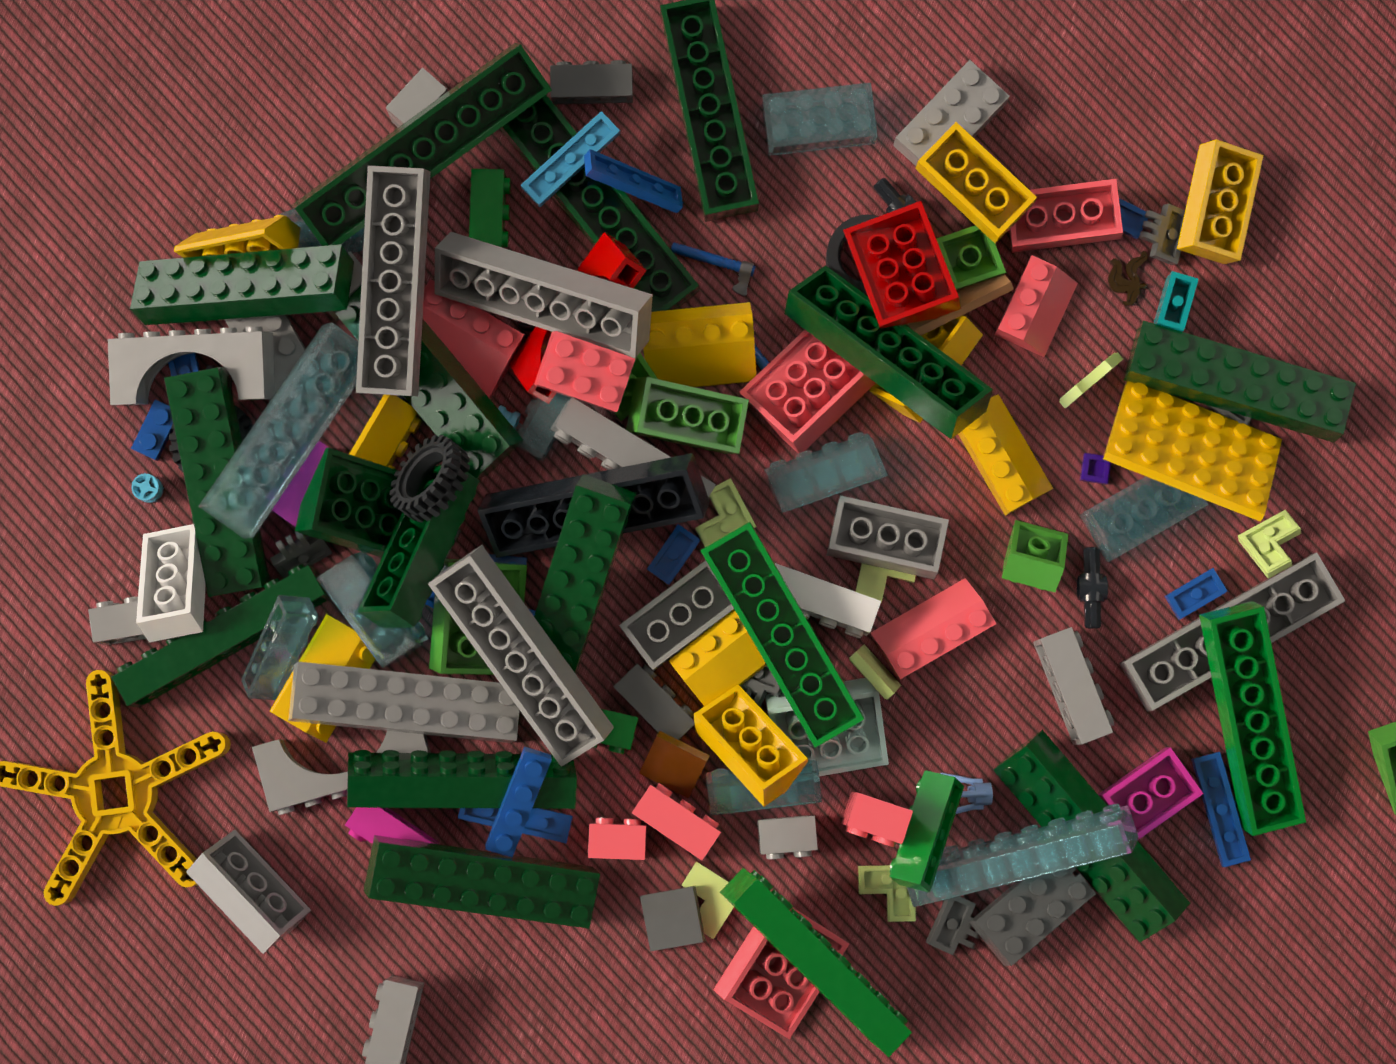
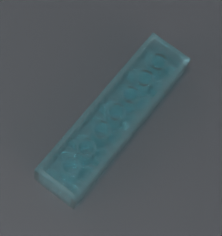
[198,322,358,539]
[907,804,1139,907]

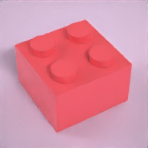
[588,818,647,860]

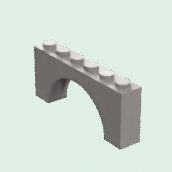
[108,326,275,405]
[252,731,431,815]

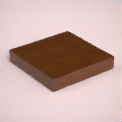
[639,731,710,798]

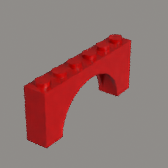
[509,232,647,404]

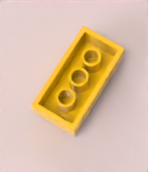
[915,122,1037,244]
[1177,139,1263,264]

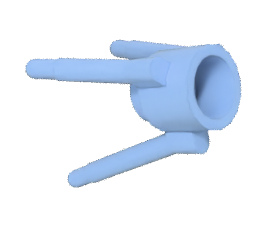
[940,773,993,814]

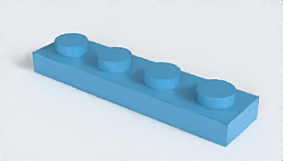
[521,111,621,207]

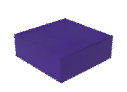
[1080,453,1111,485]

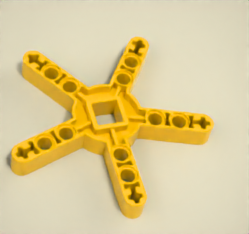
[0,670,231,906]

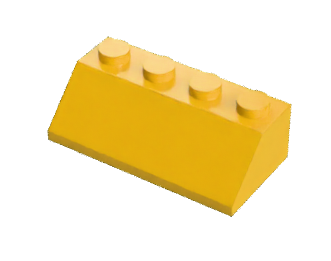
[174,215,301,258]
[869,315,983,423]
[349,394,422,469]
[958,394,1053,516]
[669,609,767,706]
[270,614,383,743]
[694,684,808,807]

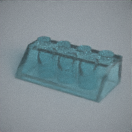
[764,432,888,513]
[316,552,429,668]

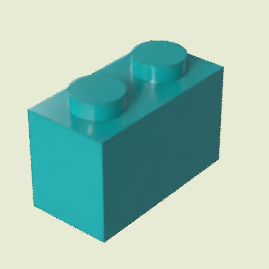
[1154,271,1199,332]

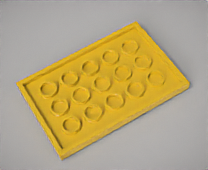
[1103,381,1282,522]

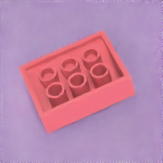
[423,279,526,399]
[739,330,876,455]
[713,907,849,1039]

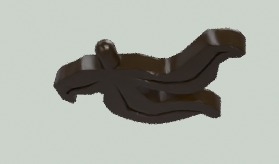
[1108,250,1148,306]

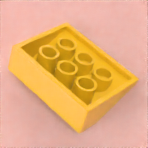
[643,302,756,387]

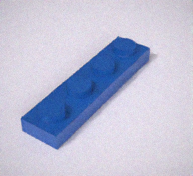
[584,149,683,213]
[485,746,552,857]
[1191,752,1251,867]
[458,808,573,843]

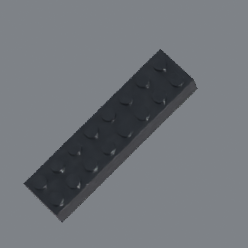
[477,453,710,558]

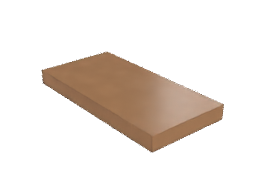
[906,274,1014,335]

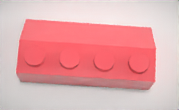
[870,578,996,680]

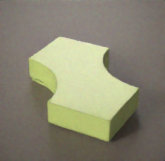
[1059,352,1123,408]

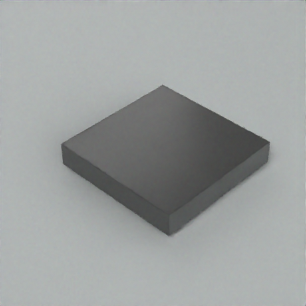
[640,886,706,951]

